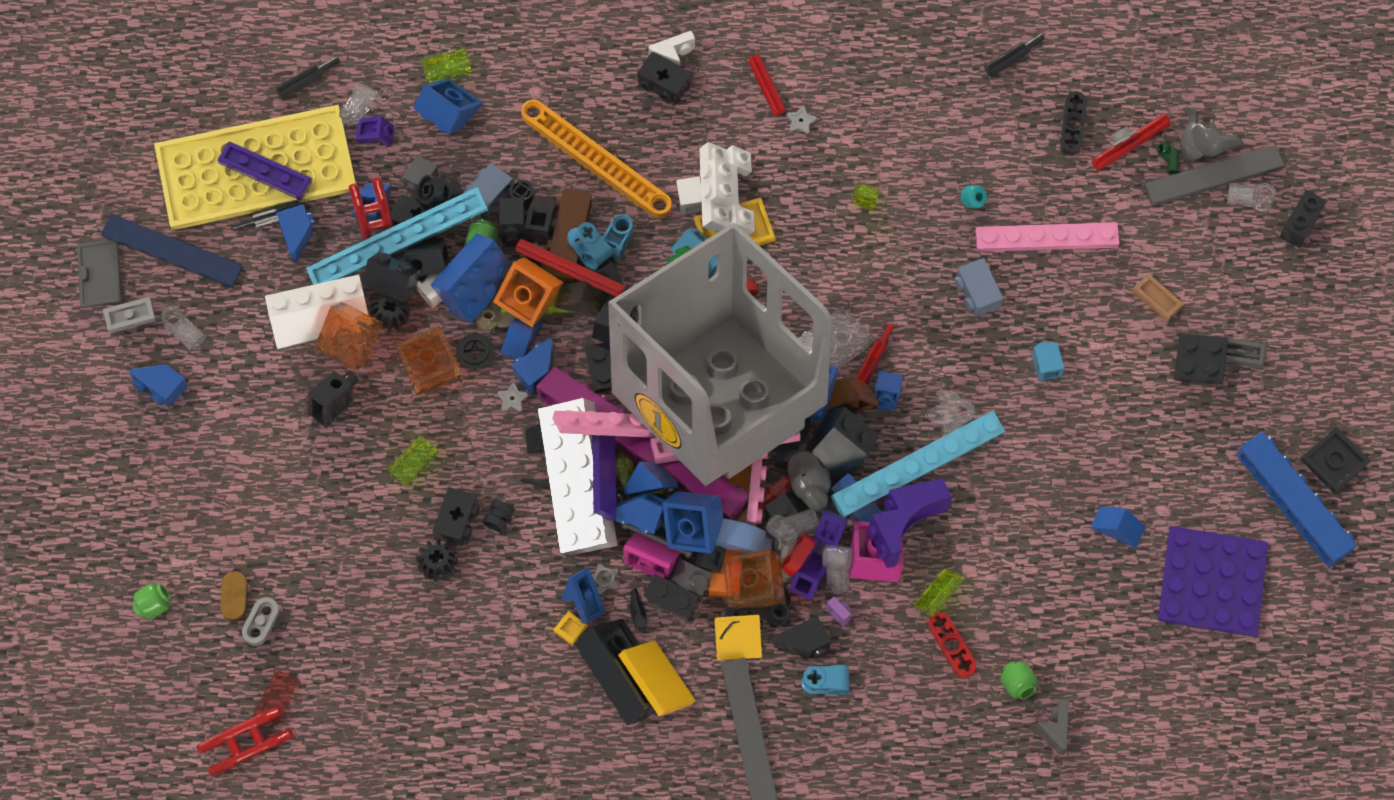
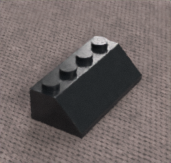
[574,619,656,726]

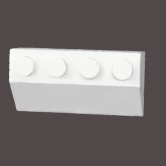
[265,275,372,349]

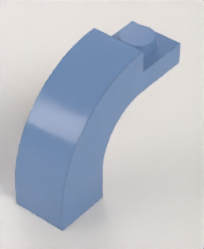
[715,519,773,563]

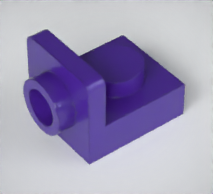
[355,116,394,147]

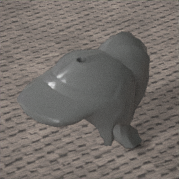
[1180,106,1242,161]
[788,451,836,515]

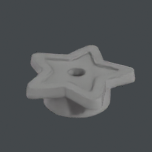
[786,106,816,134]
[1110,127,1137,146]
[497,383,529,412]
[592,564,619,595]

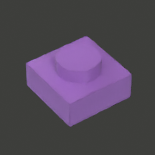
[826,597,851,627]

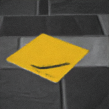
[715,615,762,660]

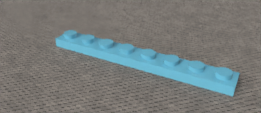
[306,187,489,285]
[830,411,1005,518]

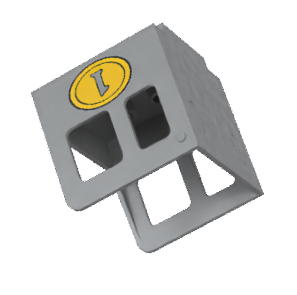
[608,223,832,486]

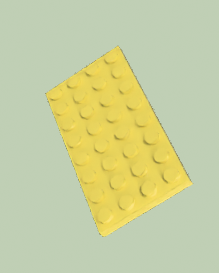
[154,105,356,230]

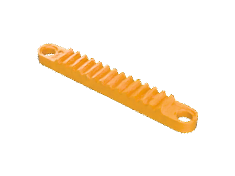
[521,100,672,219]

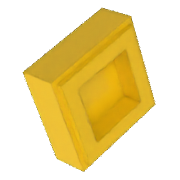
[553,611,588,646]

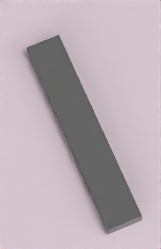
[1144,145,1284,207]
[721,658,777,800]

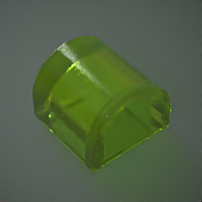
[852,182,881,211]

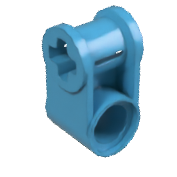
[602,214,634,263]
[567,222,613,270]
[801,665,850,695]

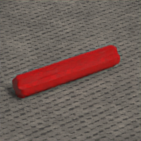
[748,54,785,116]

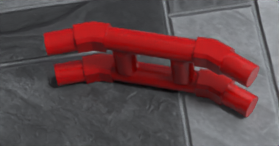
[348,177,394,241]
[197,706,294,777]

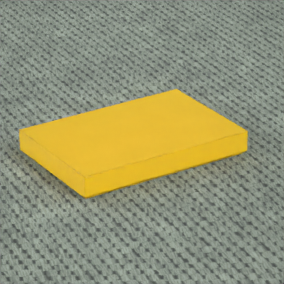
[694,197,776,246]
[618,640,696,717]

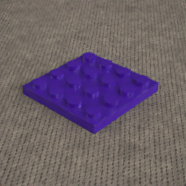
[1157,526,1268,638]

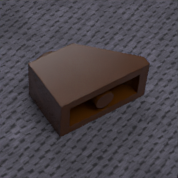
[829,376,879,414]

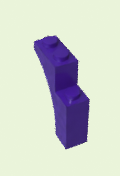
[867,478,952,568]

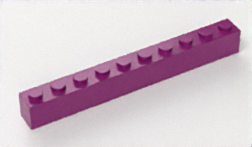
[536,366,748,521]

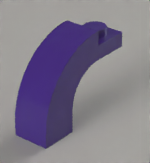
[789,509,848,601]

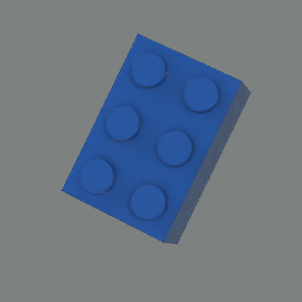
[431,233,512,323]

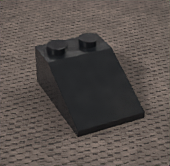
[803,407,879,496]

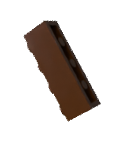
[542,189,592,287]

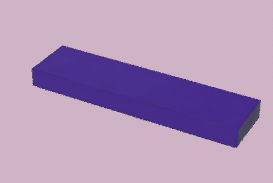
[217,141,312,201]
[592,435,616,521]

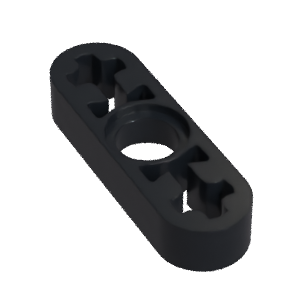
[1060,91,1087,156]

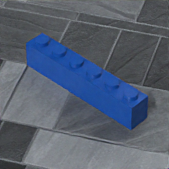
[1236,431,1356,568]

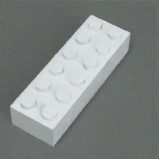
[538,398,617,555]

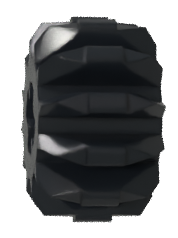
[368,293,410,333]
[416,539,458,582]

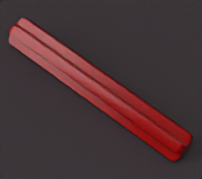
[1092,114,1171,171]

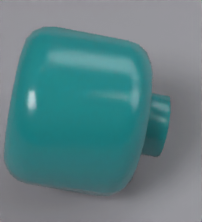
[961,185,987,208]

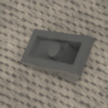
[1035,699,1069,755]

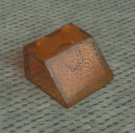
[723,549,785,608]

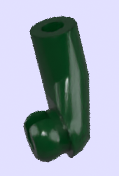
[1156,142,1179,174]

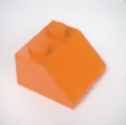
[493,257,564,327]

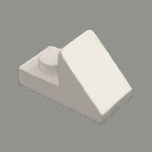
[648,31,695,67]

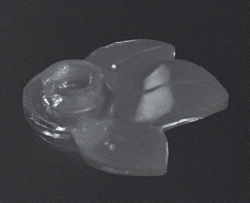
[926,389,975,435]

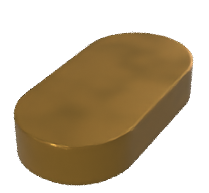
[220,572,248,622]

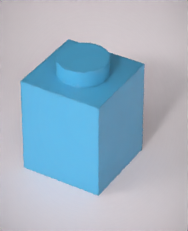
[1031,342,1064,381]

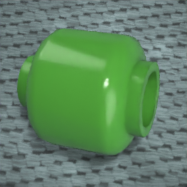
[466,220,499,244]
[132,583,171,620]
[1000,662,1038,700]

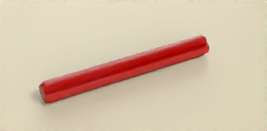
[515,239,625,297]

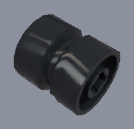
[417,174,462,207]

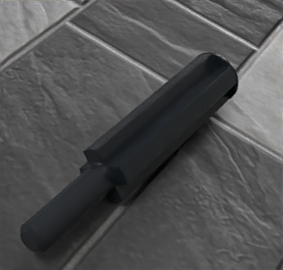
[984,34,1045,77]
[275,57,340,99]
[231,200,300,231]

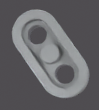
[242,597,279,646]

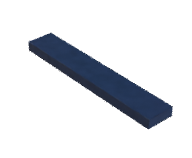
[101,214,243,289]

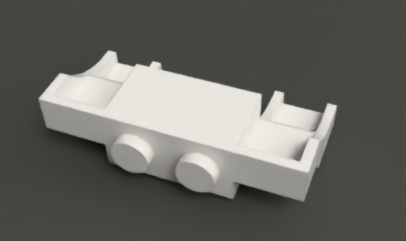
[699,142,755,235]

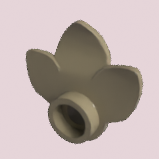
[476,298,516,331]

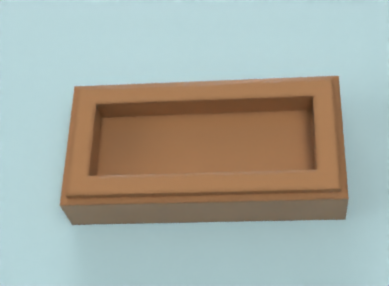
[1132,273,1184,322]

